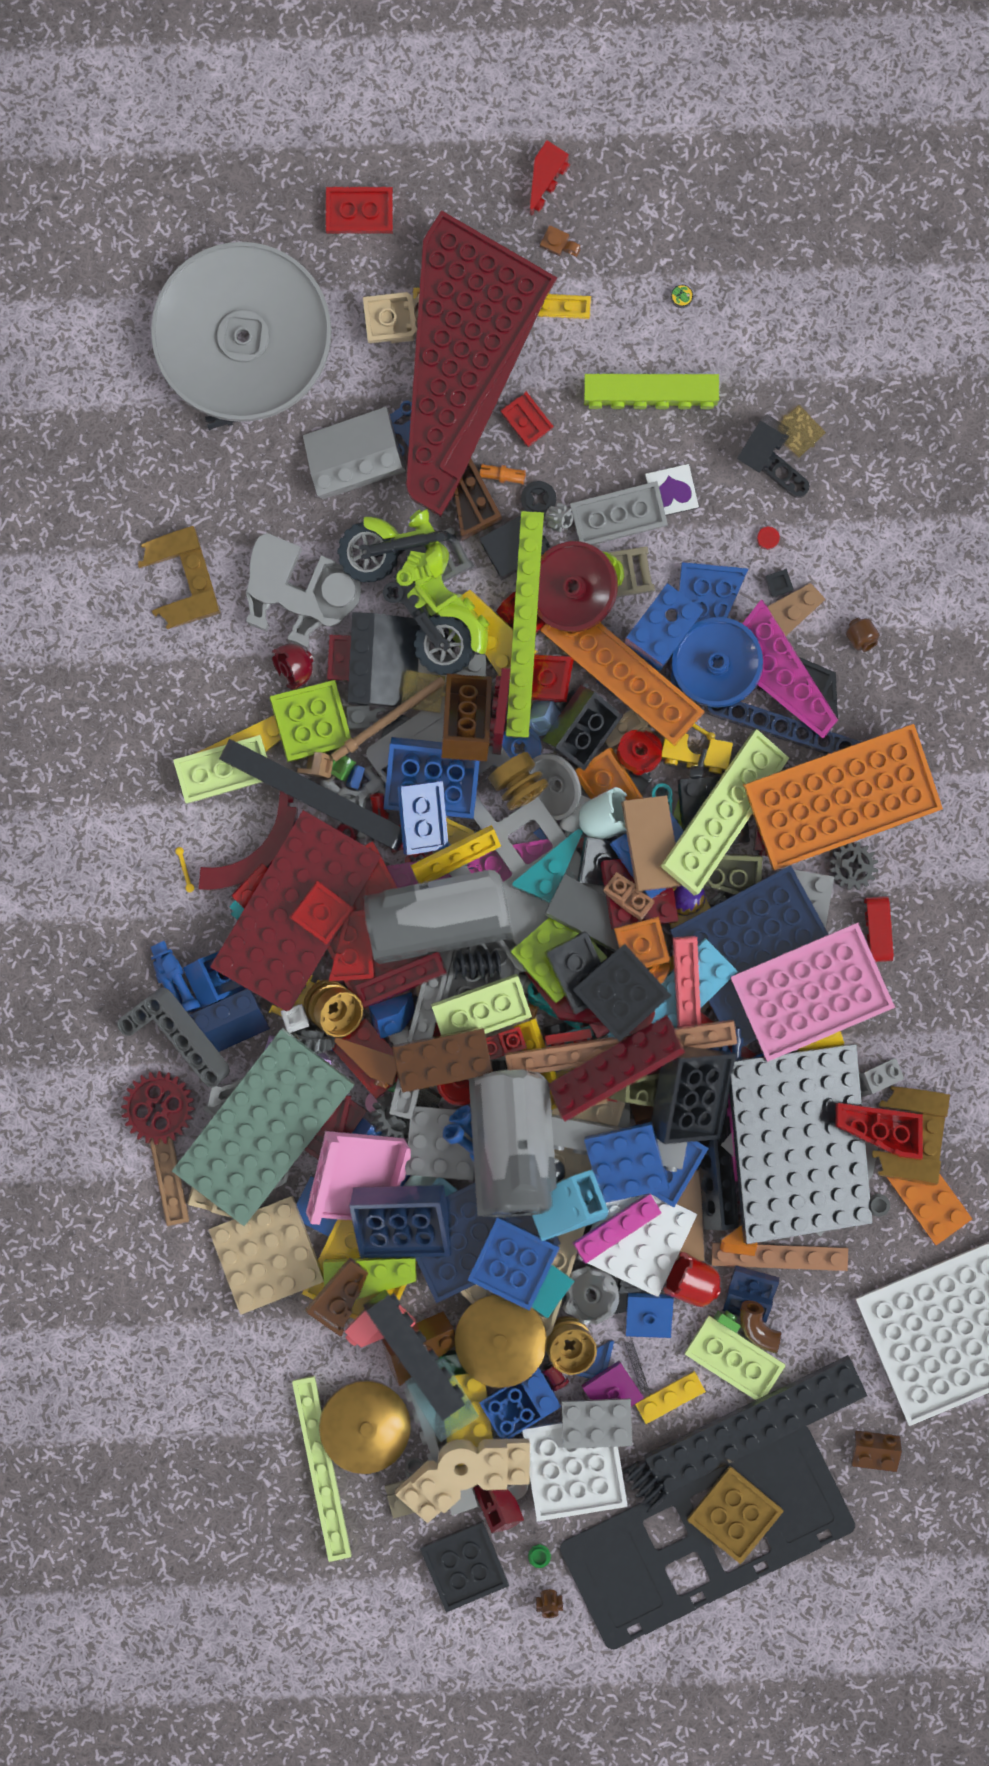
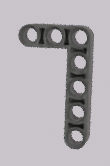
[117,987,230,1087]

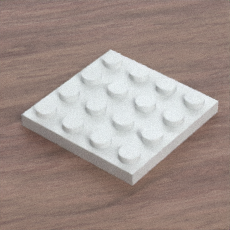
[577,1193,697,1296]
[523,1422,628,1521]

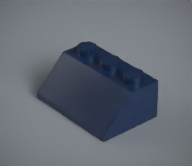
[190,989,270,1052]

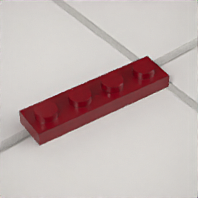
[355,952,447,1008]

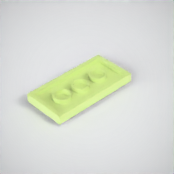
[173,735,267,804]
[431,974,532,1035]
[684,1315,786,1400]

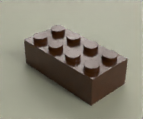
[441,674,492,761]
[392,1027,493,1093]

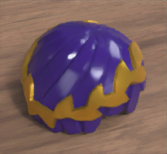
[673,885,705,916]

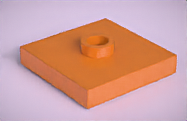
[614,917,671,968]

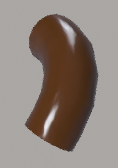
[740,1300,781,1354]

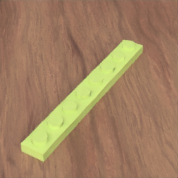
[292,1375,352,1562]

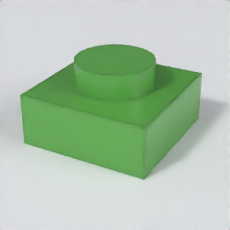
[331,755,356,781]
[713,1310,741,1333]

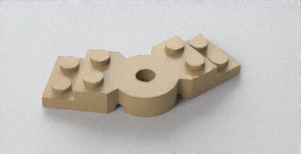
[363,292,419,344]
[395,1439,530,1523]

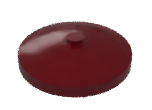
[537,541,618,632]

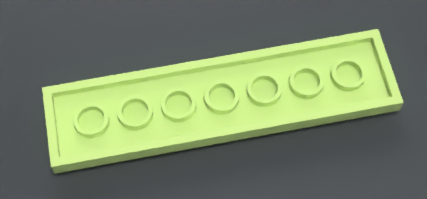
[661,729,789,895]

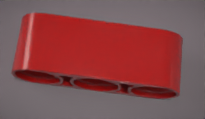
[864,896,894,962]

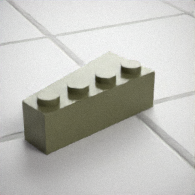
[705,853,763,895]
[608,1067,661,1107]

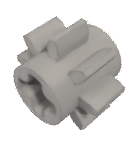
[545,502,573,532]

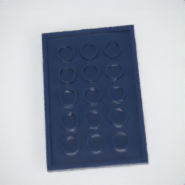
[415,1183,561,1303]

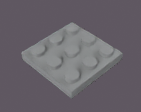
[405,1106,474,1180]

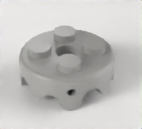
[563,1266,619,1325]

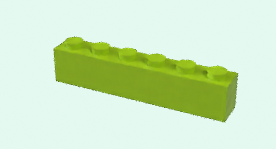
[584,374,719,410]

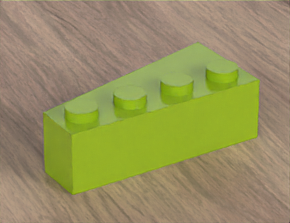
[323,1257,417,1299]

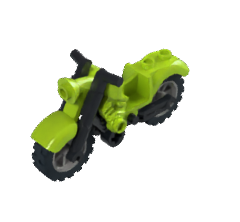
[337,509,490,675]

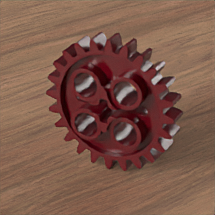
[121,1071,196,1145]

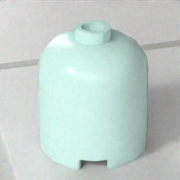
[579,787,627,839]

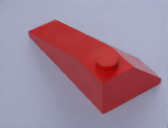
[836,1103,923,1160]

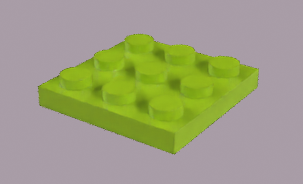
[269,680,351,762]
[510,917,607,1003]

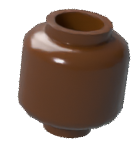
[846,617,880,652]

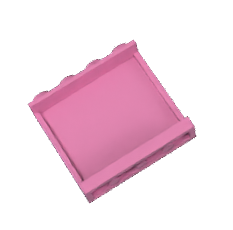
[306,1131,411,1225]

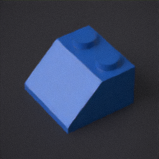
[183,952,247,1009]

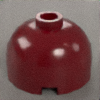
[272,643,314,690]

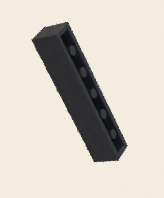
[363,1289,465,1421]

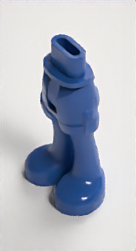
[150,941,201,1014]
[443,1106,474,1162]

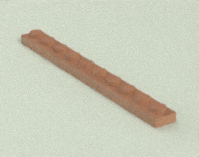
[505,1019,737,1073]

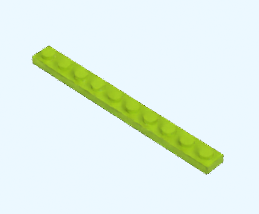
[506,511,544,738]

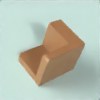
[297,752,333,778]

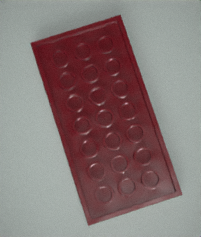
[210,810,381,1011]

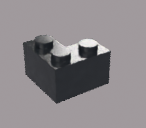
[737,414,789,473]

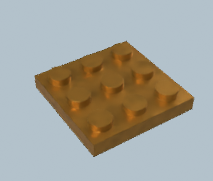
[687,1466,784,1565]

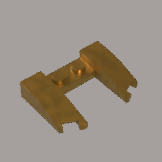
[138,526,221,629]
[872,1086,950,1186]

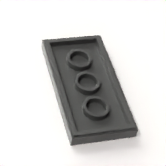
[544,874,619,953]

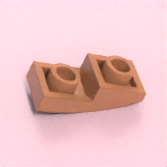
[604,873,654,921]

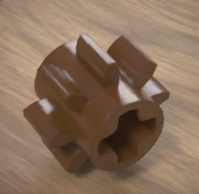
[536,1589,563,1619]

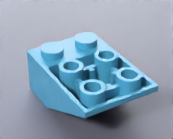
[532,1170,609,1241]

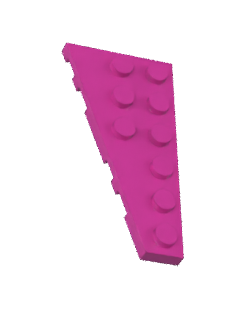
[742,600,838,738]

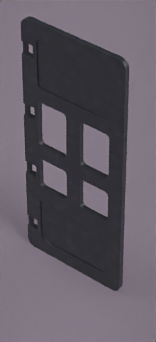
[560,1426,855,1650]

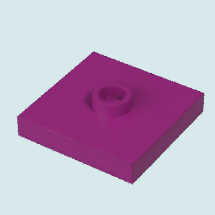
[581,1361,644,1407]

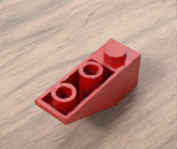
[530,140,570,216]

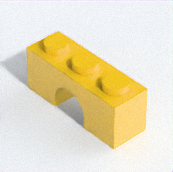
[661,734,733,774]

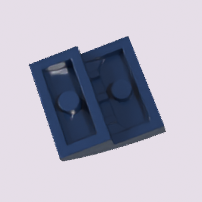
[722,1266,779,1323]

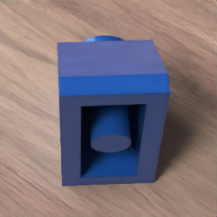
[368,992,415,1039]

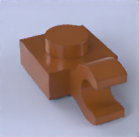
[540,225,581,257]

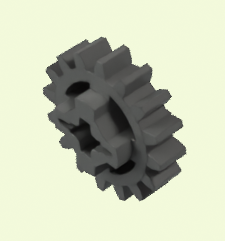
[829,842,878,890]
[290,1025,336,1054]
[371,1093,410,1139]

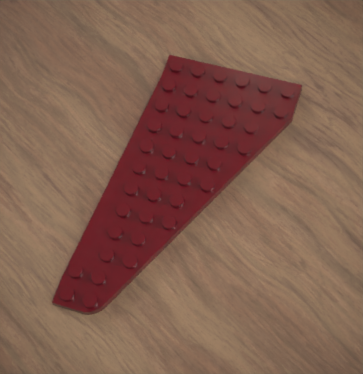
[406,210,557,517]

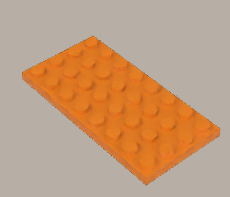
[743,724,943,871]

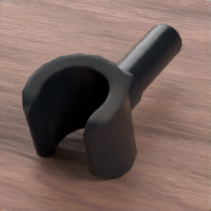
[690,748,708,779]

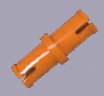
[480,464,526,485]

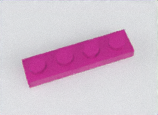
[573,1194,662,1263]

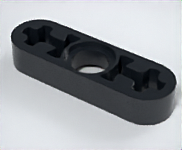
[762,452,809,498]

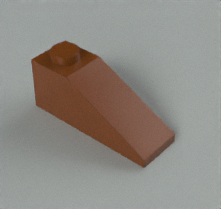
[334,1037,397,1088]

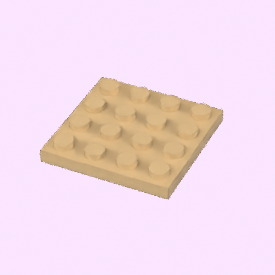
[208,1196,324,1315]

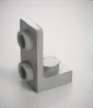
[859,1059,904,1097]

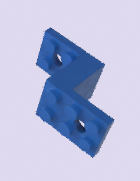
[596,583,704,697]

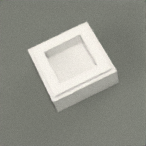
[280,1004,309,1033]

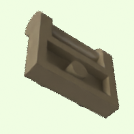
[609,547,655,598]

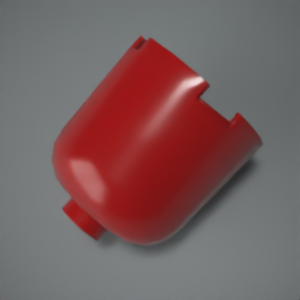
[663,1252,721,1307]

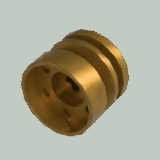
[488,752,549,810]
[303,980,363,1037]
[546,1316,597,1375]

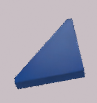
[576,1340,614,1379]

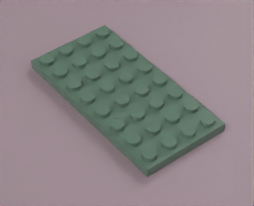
[172,1028,355,1226]

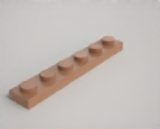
[711,1242,848,1271]

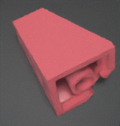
[345,1292,416,1348]

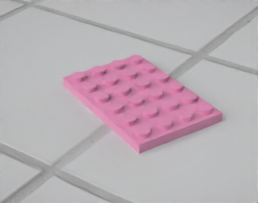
[730,923,895,1062]

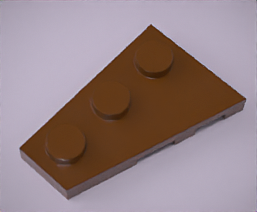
[305,1257,368,1337]

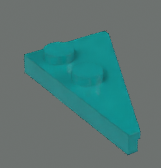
[512,829,583,903]

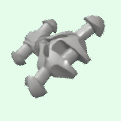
[320,765,386,839]

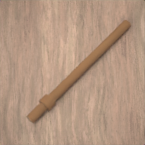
[331,676,446,762]

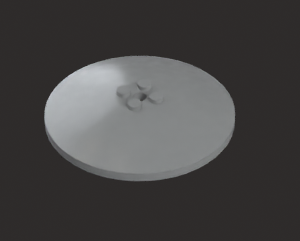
[151,242,332,422]

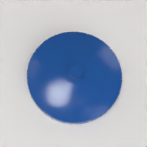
[672,617,763,708]

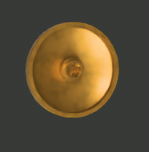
[455,1294,547,1388]
[319,1380,411,1474]

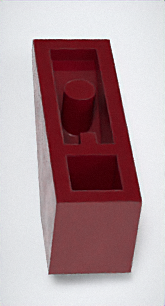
[473,1484,524,1533]

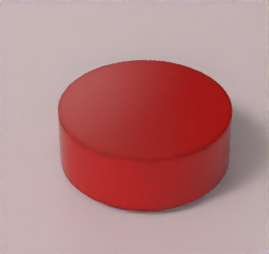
[757,526,780,550]

